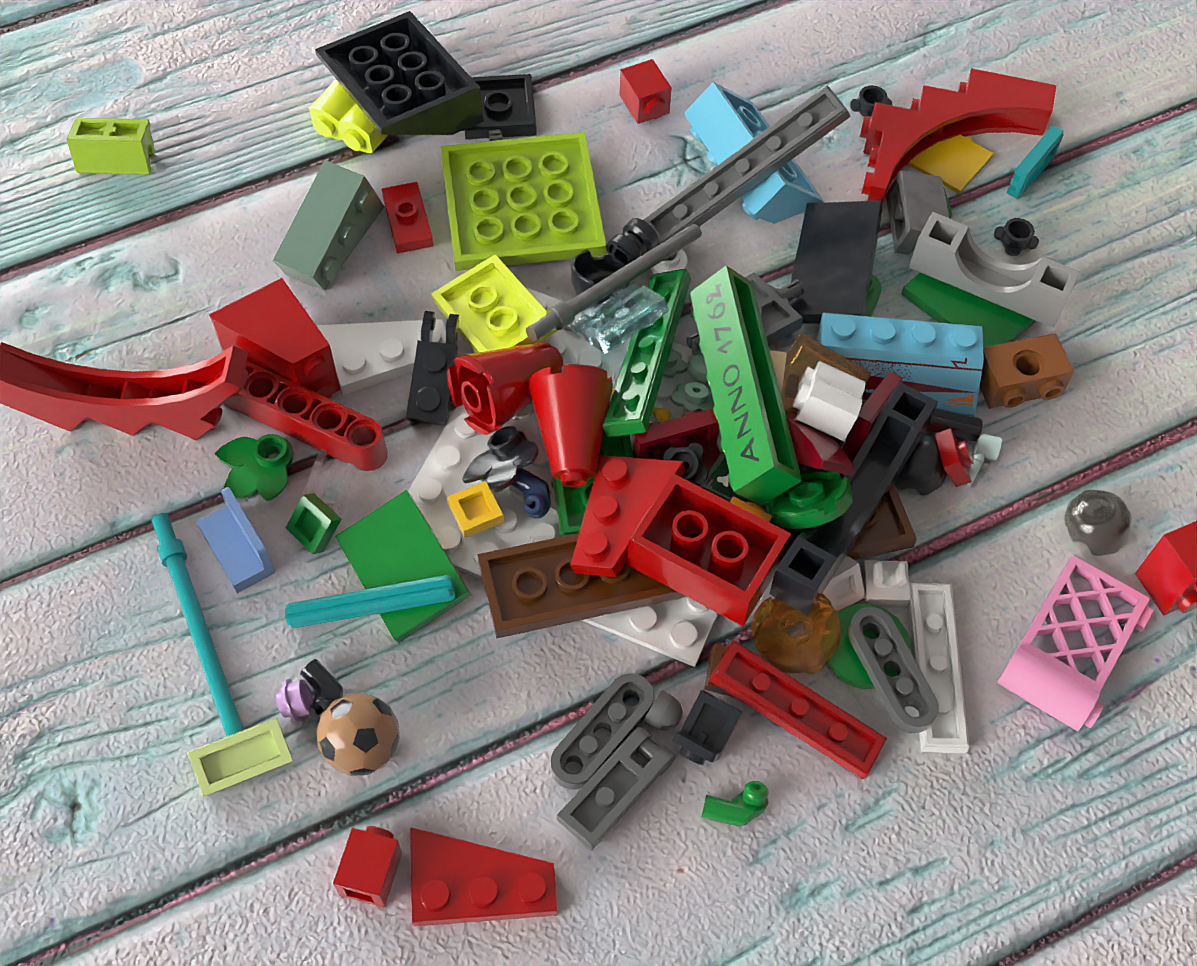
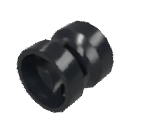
[606,218,659,265]

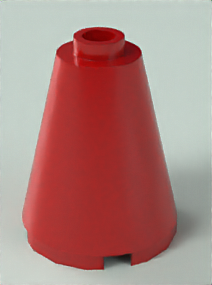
[447,342,563,435]
[529,364,613,487]

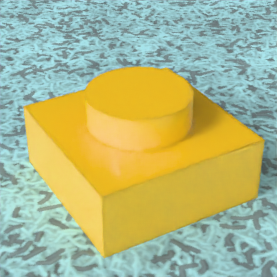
[447,481,504,539]

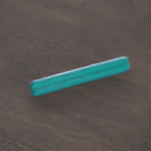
[285,575,456,628]

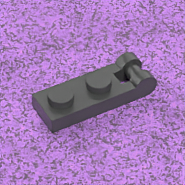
[557,725,677,851]

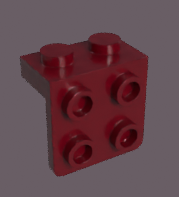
[633,408,721,487]

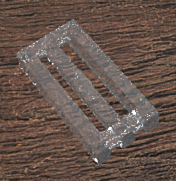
[303,445,364,518]

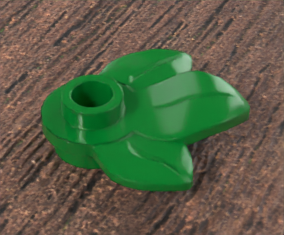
[215,434,294,501]

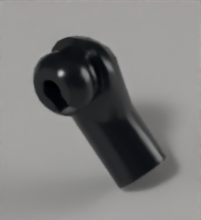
[300,659,343,723]

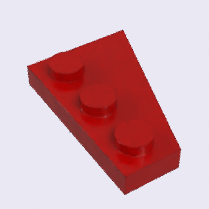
[570,456,686,577]
[410,827,557,927]

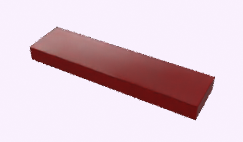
[709,640,887,779]

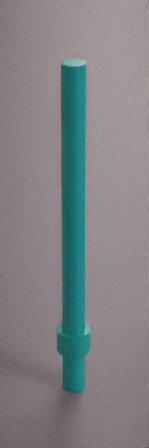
[151,513,244,737]

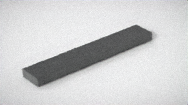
[643,85,851,245]

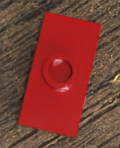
[381,182,434,254]

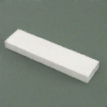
[908,583,970,753]

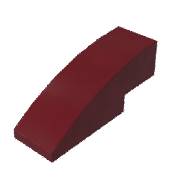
[784,408,855,476]

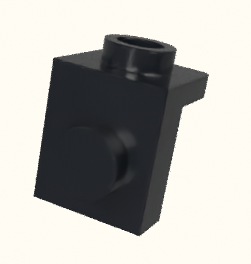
[672,690,743,765]

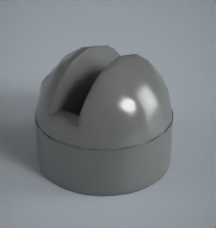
[644,690,683,731]

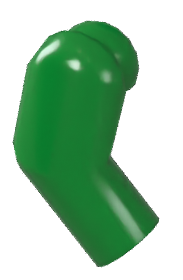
[701,781,769,827]

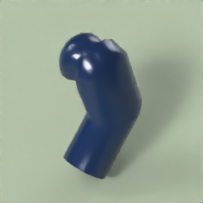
[512,468,551,519]

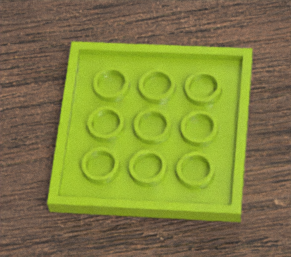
[440,132,606,271]

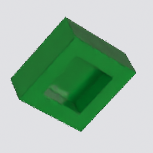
[285,493,342,554]

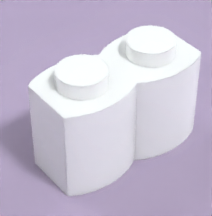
[792,361,866,441]

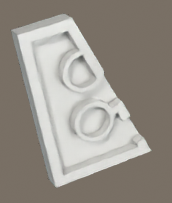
[317,319,446,395]

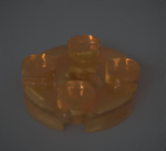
[751,594,842,674]

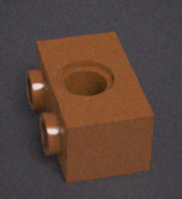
[980,333,1074,409]

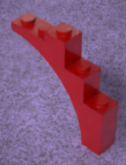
[859,68,1056,204]
[0,342,248,440]

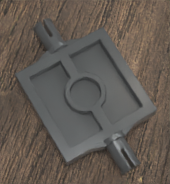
[686,273,805,352]

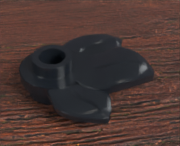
[462,426,539,493]

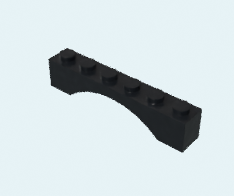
[769,382,938,616]

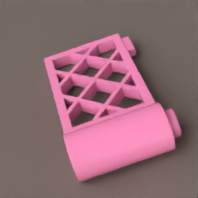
[997,555,1154,731]

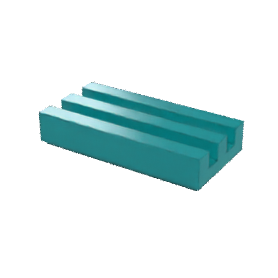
[1006,125,1064,199]

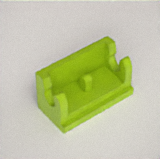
[66,117,155,175]

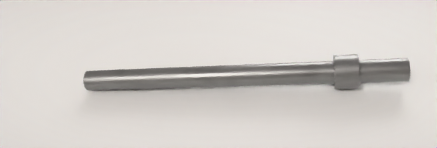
[526,224,702,341]

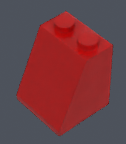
[209,278,341,398]

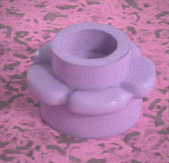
[276,679,313,722]

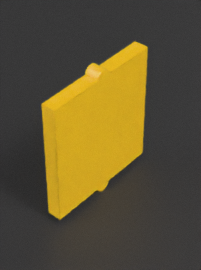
[909,135,994,194]

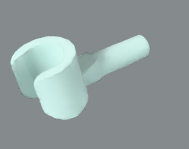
[964,434,1002,487]

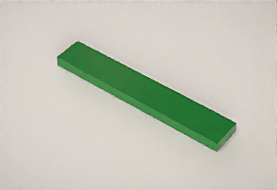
[602,269,691,437]

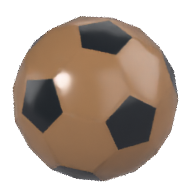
[316,693,400,776]

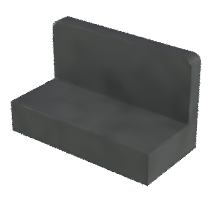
[886,171,949,255]

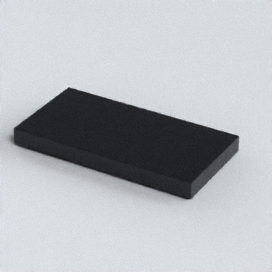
[789,200,883,324]

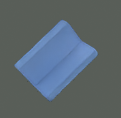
[196,487,275,593]

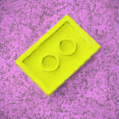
[431,254,558,353]

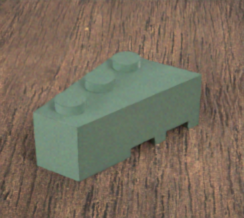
[273,160,385,291]

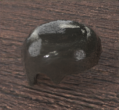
[1064,490,1132,556]

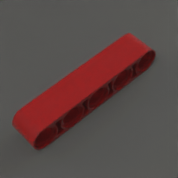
[223,361,388,471]

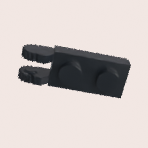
[406,311,459,426]

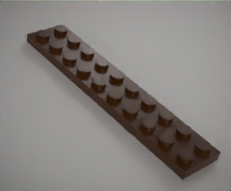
[477,483,917,639]

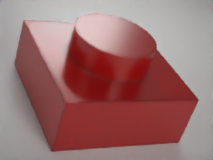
[935,428,974,487]

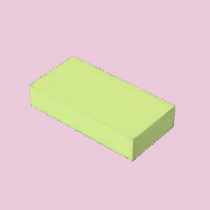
[187,717,293,797]

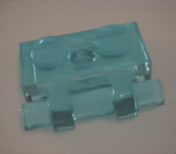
[570,282,669,354]

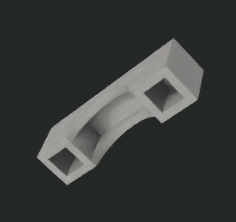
[909,212,1081,328]

